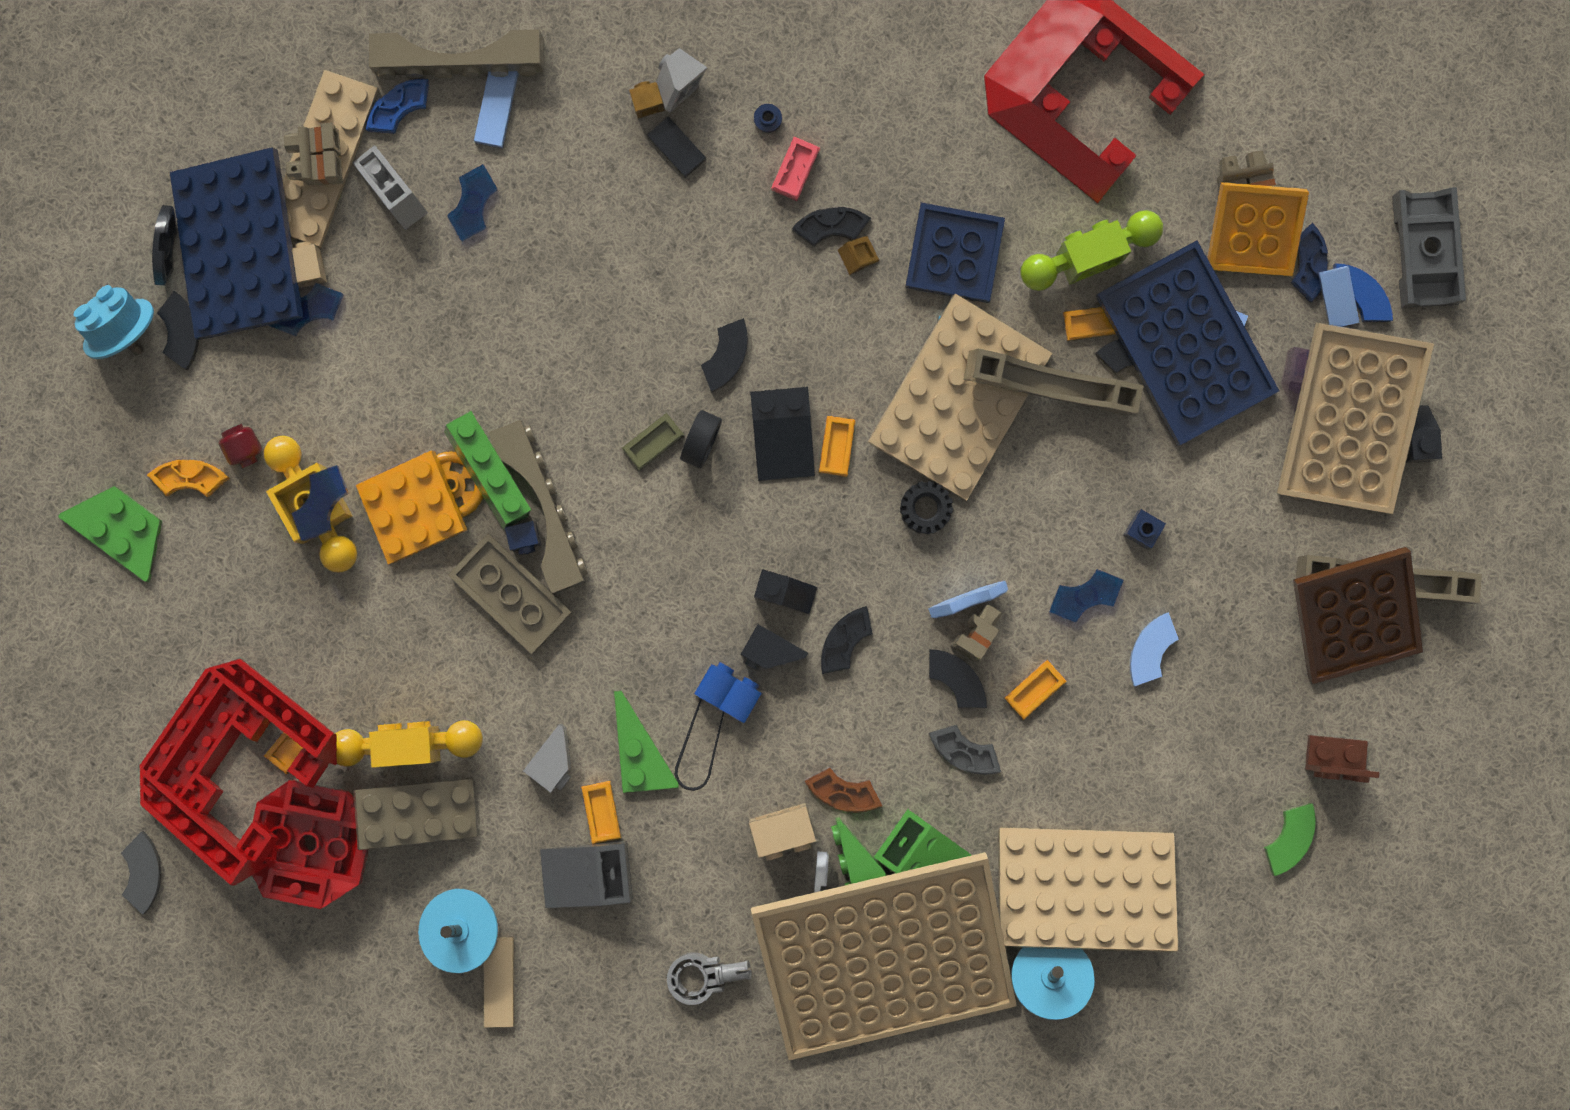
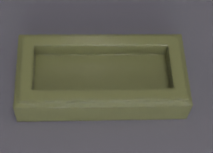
[622,413,685,471]

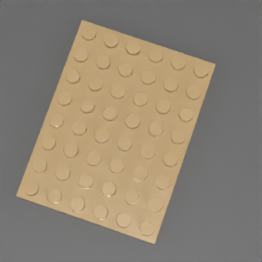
[751,852,1017,1060]

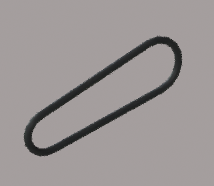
[674,698,724,791]

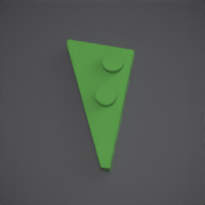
[614,691,679,793]

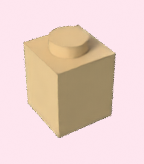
[292,242,327,288]

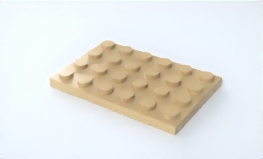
[867,294,1052,501]
[1277,322,1434,514]
[999,828,1178,952]

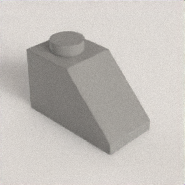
[656,48,707,112]
[523,724,571,793]

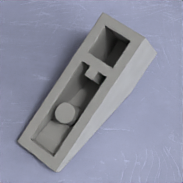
[352,145,428,230]

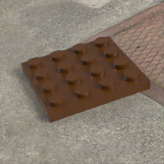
[1293,547,1423,684]

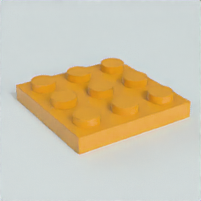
[1207,182,1309,276]
[356,451,467,564]

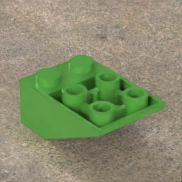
[874,809,972,873]
[831,817,886,885]

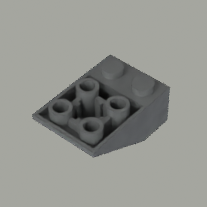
[540,840,633,908]

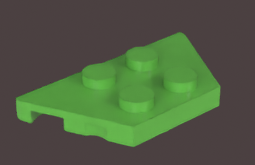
[58,486,162,582]

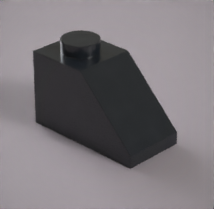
[1406,405,1443,463]
[754,569,817,614]
[741,624,808,671]

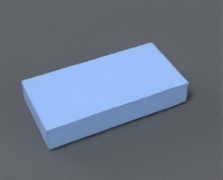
[1318,266,1360,327]

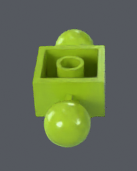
[1020,210,1163,291]

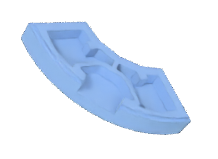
[928,581,1009,618]
[1130,612,1179,686]

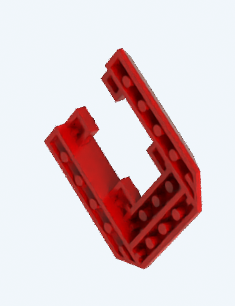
[984,0,1205,203]
[140,659,337,886]

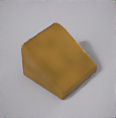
[838,236,880,275]

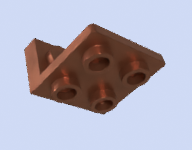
[1305,735,1380,783]

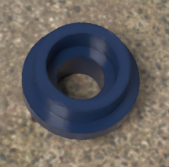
[754,104,782,133]

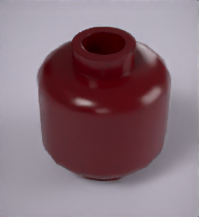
[218,423,262,468]

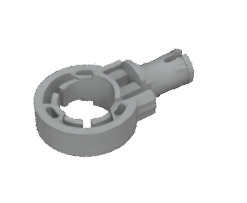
[667,952,752,1005]

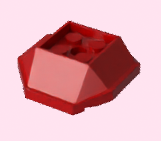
[252,780,369,909]

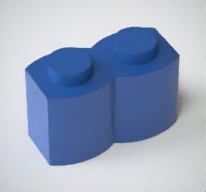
[694,662,762,723]

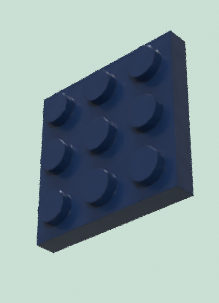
[905,202,1005,303]

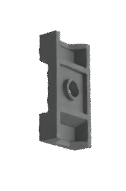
[1392,187,1466,308]

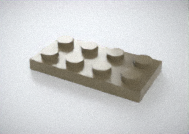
[448,533,573,654]
[354,779,477,850]

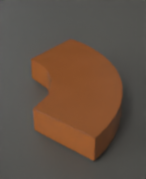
[805,768,882,813]

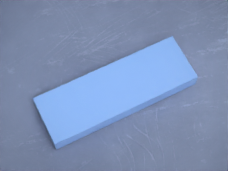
[474,71,518,148]

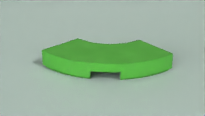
[1264,803,1316,876]

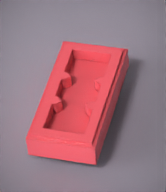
[771,137,820,201]

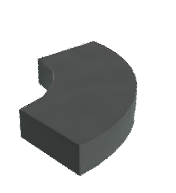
[929,725,1001,775]
[121,831,161,915]

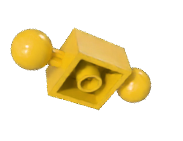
[264,436,357,573]
[335,720,483,768]

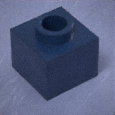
[1123,509,1166,550]
[505,521,541,555]

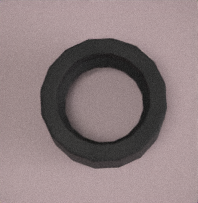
[680,410,722,469]

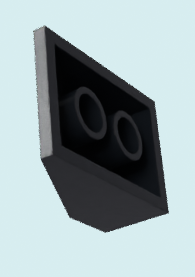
[750,387,815,481]

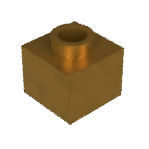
[629,81,665,119]

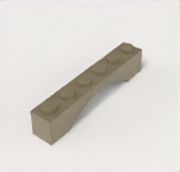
[369,29,544,80]
[963,348,1144,415]
[488,420,589,595]
[1296,555,1482,605]

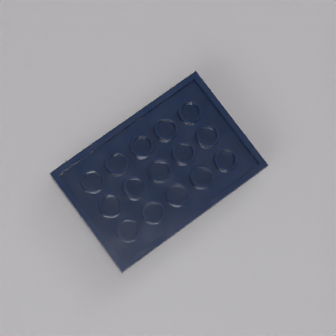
[170,147,303,340]
[1095,240,1280,446]

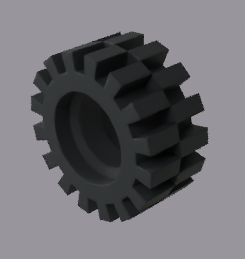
[900,481,953,534]

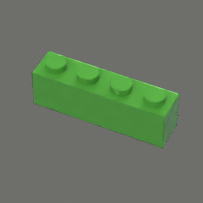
[444,411,531,530]

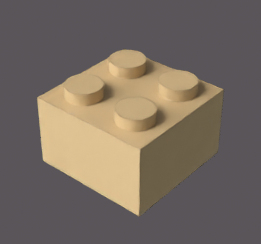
[749,803,816,861]

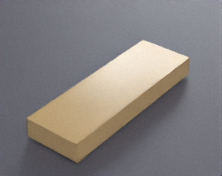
[484,937,514,1028]

